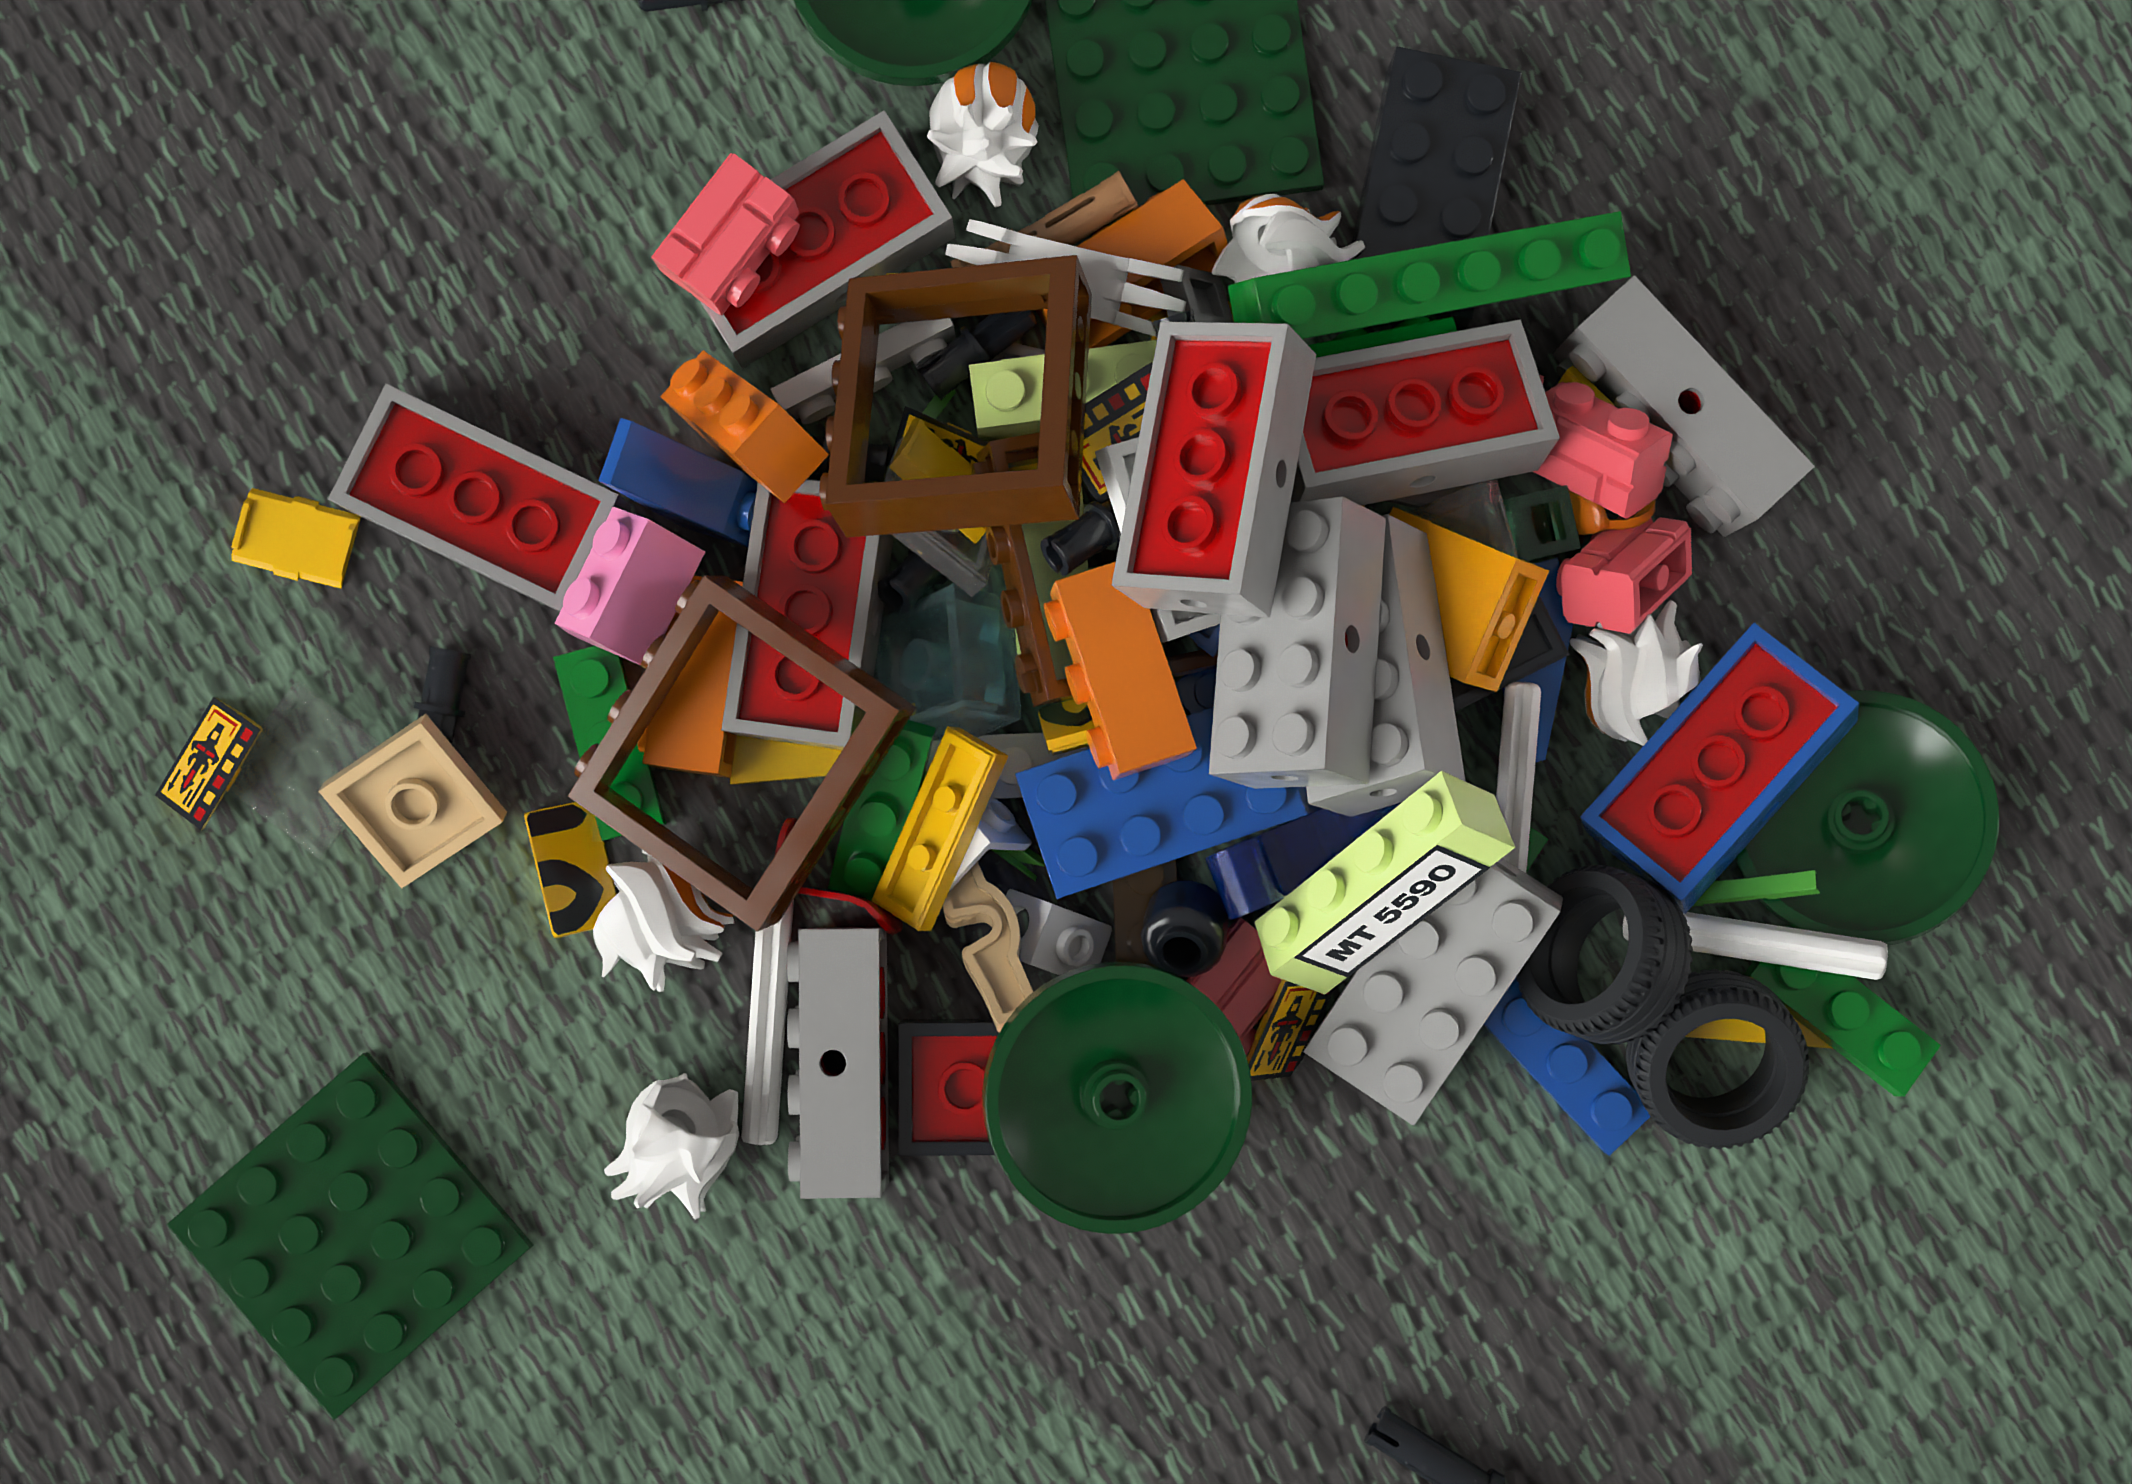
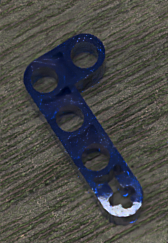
[1204,802,1402,920]

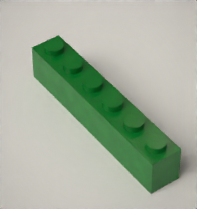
[1228,211,1631,340]

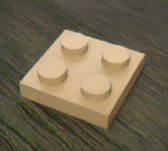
[318,714,507,889]

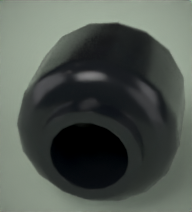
[1141,880,1229,977]

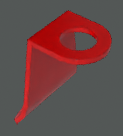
[775,817,903,935]

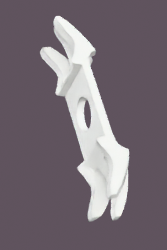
[945,219,1187,337]

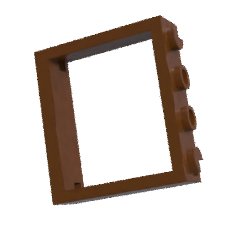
[819,255,1092,538]
[972,432,1218,707]
[568,576,917,932]

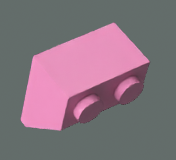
[555,507,705,665]

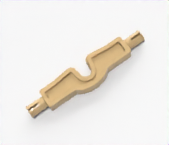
[942,861,1033,1033]

